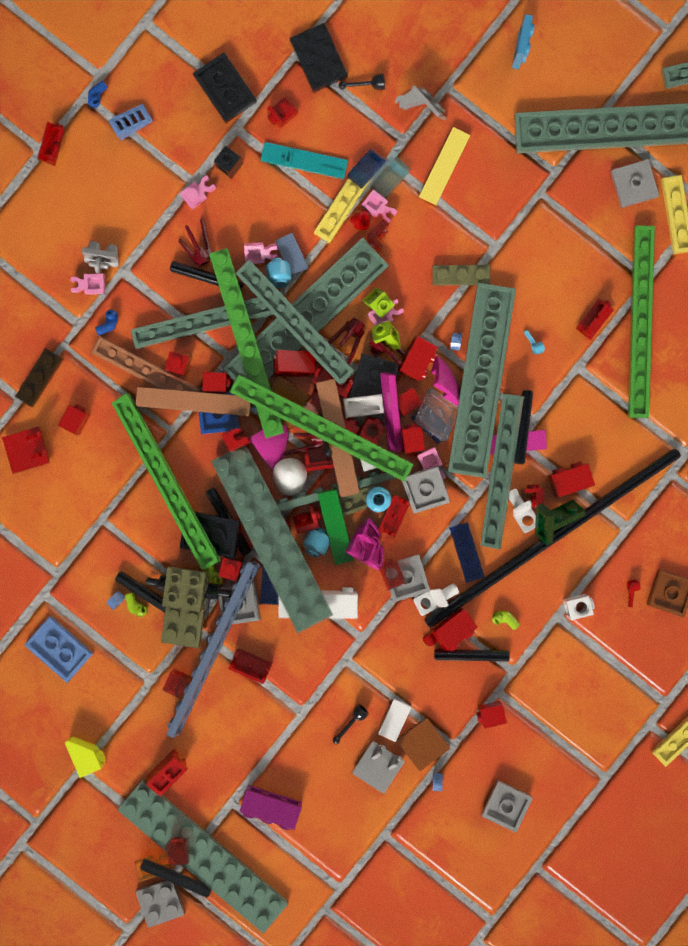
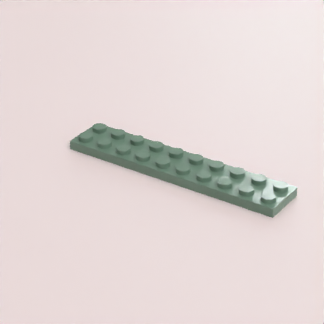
[514,103,688,154]
[223,238,389,381]
[447,283,516,478]
[211,445,333,633]
[118,779,289,934]

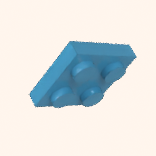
[512,14,535,69]

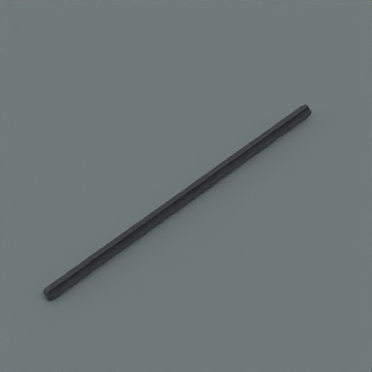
[425,449,681,628]

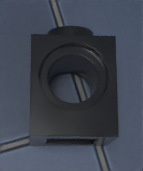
[214,146,243,179]

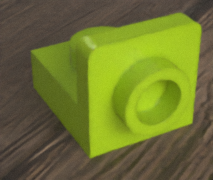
[362,287,394,318]
[372,320,401,350]

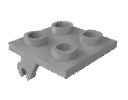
[395,85,447,121]
[352,740,405,794]

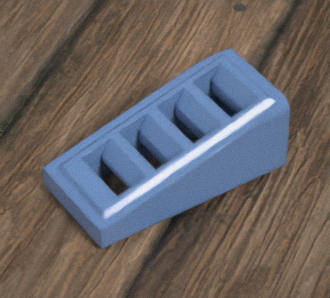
[108,104,153,141]

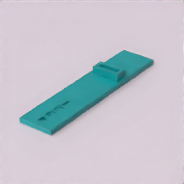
[261,142,348,179]

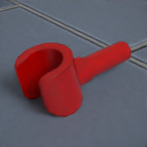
[627,580,641,607]
[423,634,438,646]

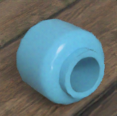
[265,258,292,288]
[366,487,391,512]
[303,528,330,558]

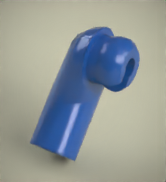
[88,80,108,108]
[95,309,119,336]

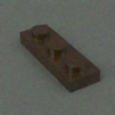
[15,348,64,407]

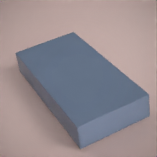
[275,233,308,276]

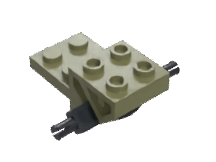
[146,566,232,648]

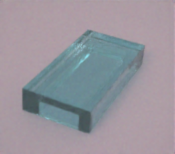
[371,157,411,199]

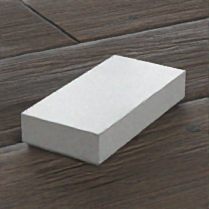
[344,394,384,418]
[378,698,411,742]

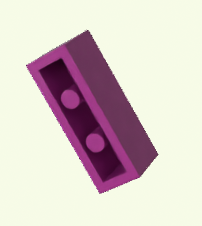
[240,785,302,830]

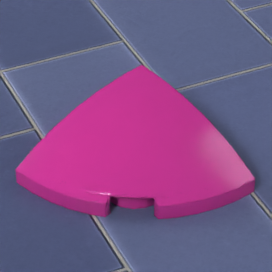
[431,356,460,406]
[250,424,289,470]
[345,518,384,570]

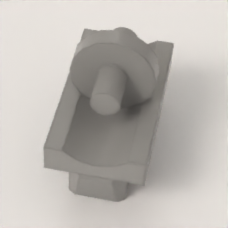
[82,241,120,274]

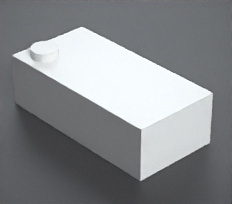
[279,587,358,619]

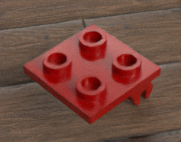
[2,426,50,474]

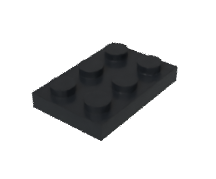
[289,23,348,93]
[192,52,257,124]
[350,354,399,419]
[179,511,241,559]

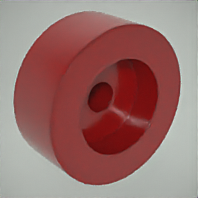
[350,210,370,230]

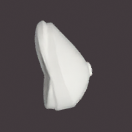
[273,458,307,496]

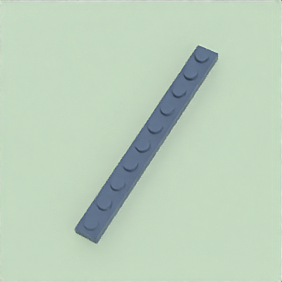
[166,561,261,738]

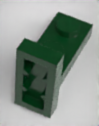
[535,500,585,545]

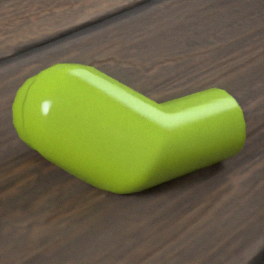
[205,565,224,585]
[125,592,148,617]
[492,611,520,630]

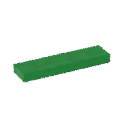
[317,488,354,565]

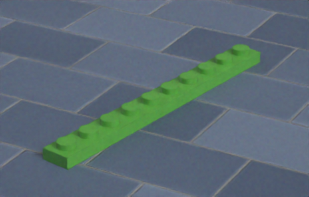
[628,226,655,418]
[209,248,285,438]
[230,375,414,482]
[112,393,221,571]

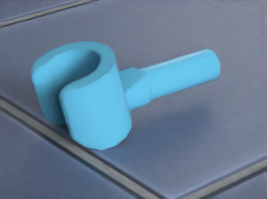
[524,330,545,354]

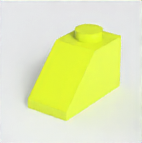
[65,736,106,778]

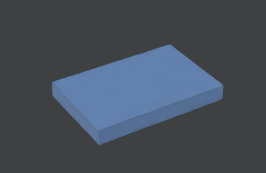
[24,616,94,683]

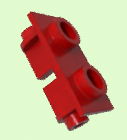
[37,121,65,166]
[576,298,614,340]

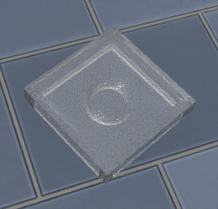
[415,388,458,442]

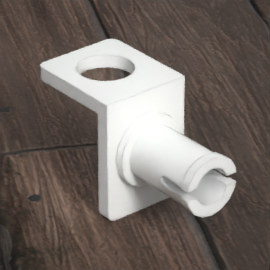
[509,489,536,533]
[413,583,459,616]

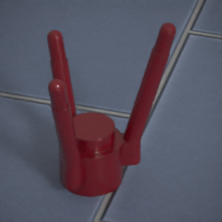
[178,218,212,267]
[327,317,365,365]
[369,339,406,365]
[283,425,323,455]

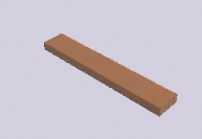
[91,336,202,392]
[316,379,360,497]
[136,387,251,416]

